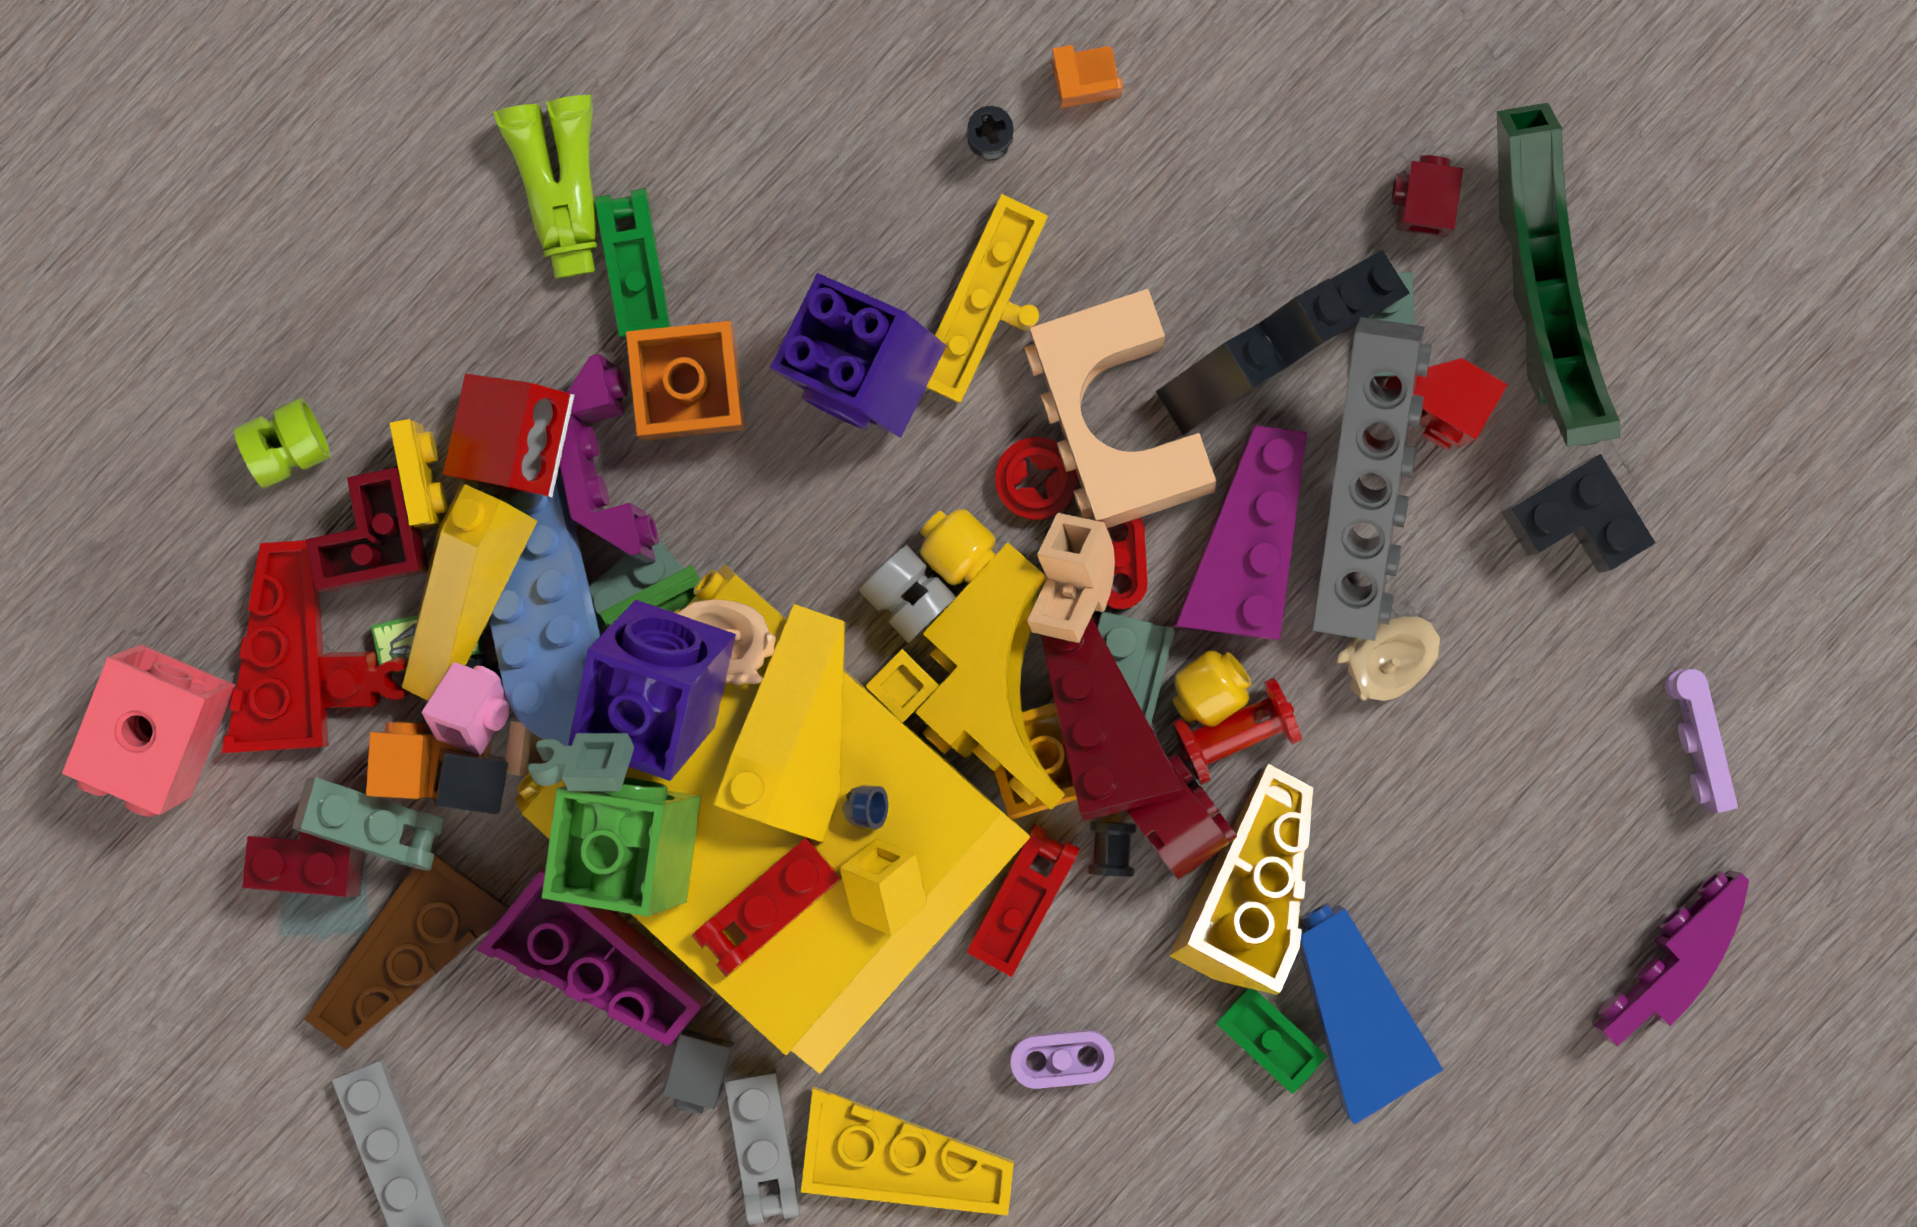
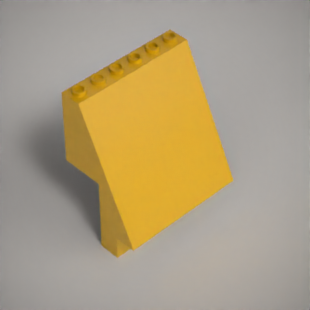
[514,564,1031,1074]

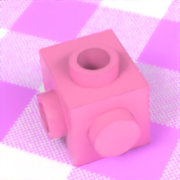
[421,662,511,756]

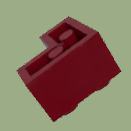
[305,467,429,593]
[242,792,366,897]

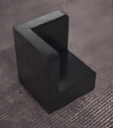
[431,748,508,814]

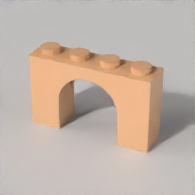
[1024,289,1216,528]

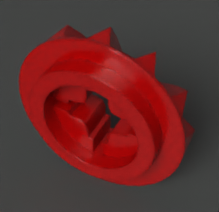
[995,437,1078,520]

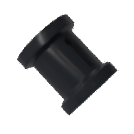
[967,105,1014,161]
[1088,821,1137,877]

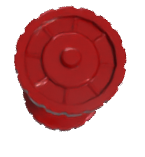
[1173,678,1302,785]

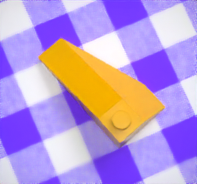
[402,484,538,701]
[713,604,845,843]

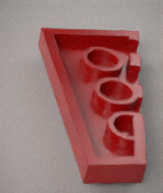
[221,540,329,753]

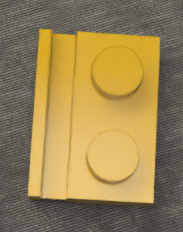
[389,419,448,530]

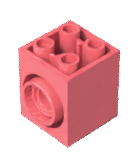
[62,644,236,817]

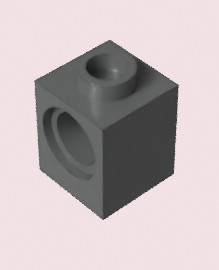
[663,1029,734,1114]

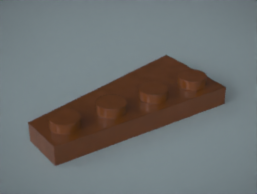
[304,850,510,1050]

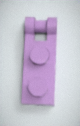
[1665,669,1738,813]

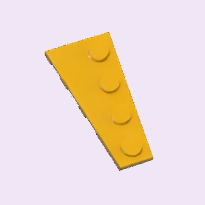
[801,1086,1014,1216]

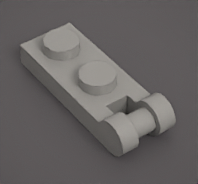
[725,1071,801,1225]

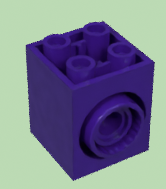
[770,273,947,438]
[568,600,736,781]

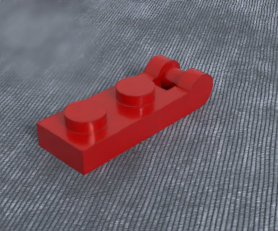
[966,824,1080,977]
[692,837,842,978]

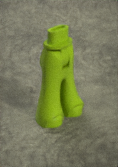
[493,94,598,279]

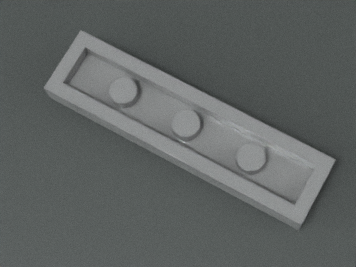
[332,1059,449,1227]

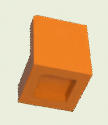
[1051,44,1123,109]

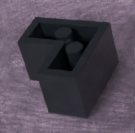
[1501,454,1656,573]

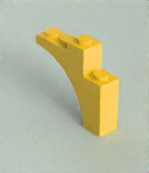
[915,542,1065,810]

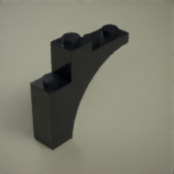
[1156,250,1410,435]

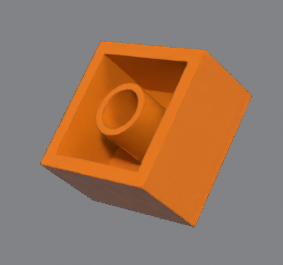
[626,321,746,441]

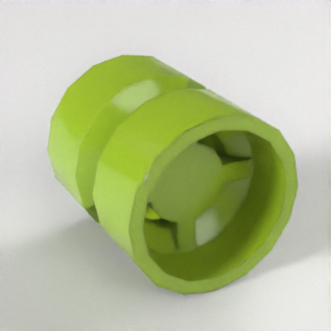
[234,397,331,489]

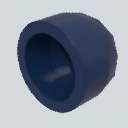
[842,785,889,829]

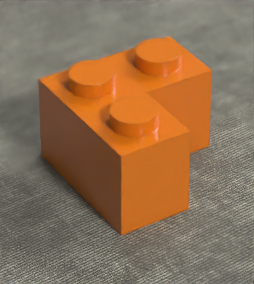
[366,721,492,799]

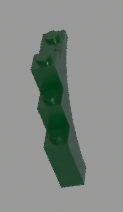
[1497,103,1620,447]

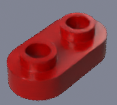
[1107,517,1148,609]

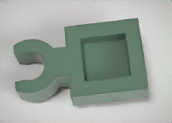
[528,733,634,791]

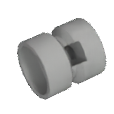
[859,545,956,643]

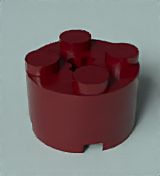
[1126,753,1238,880]

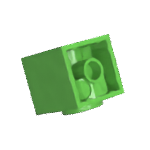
[542,777,701,916]

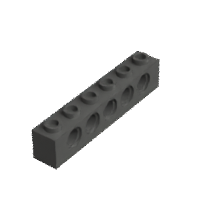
[1313,317,1432,641]

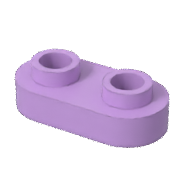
[1010,1029,1114,1089]

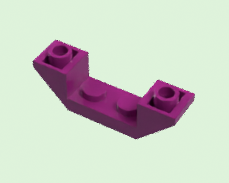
[560,354,659,564]

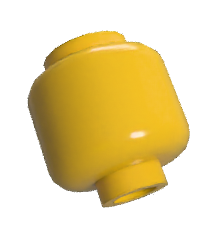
[920,509,996,585]
[1172,651,1252,727]

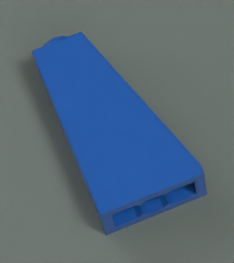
[1299,903,1444,1125]

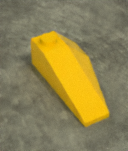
[1169,764,1313,995]

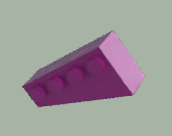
[1172,425,1307,641]
[475,867,713,1046]

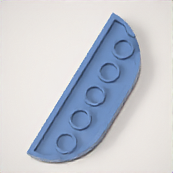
[489,472,600,746]

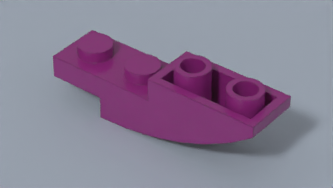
[1593,870,1749,1047]

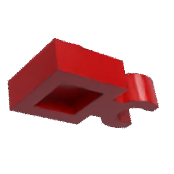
[319,651,411,707]

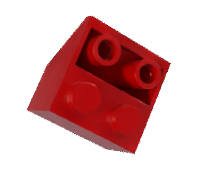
[1378,358,1508,450]

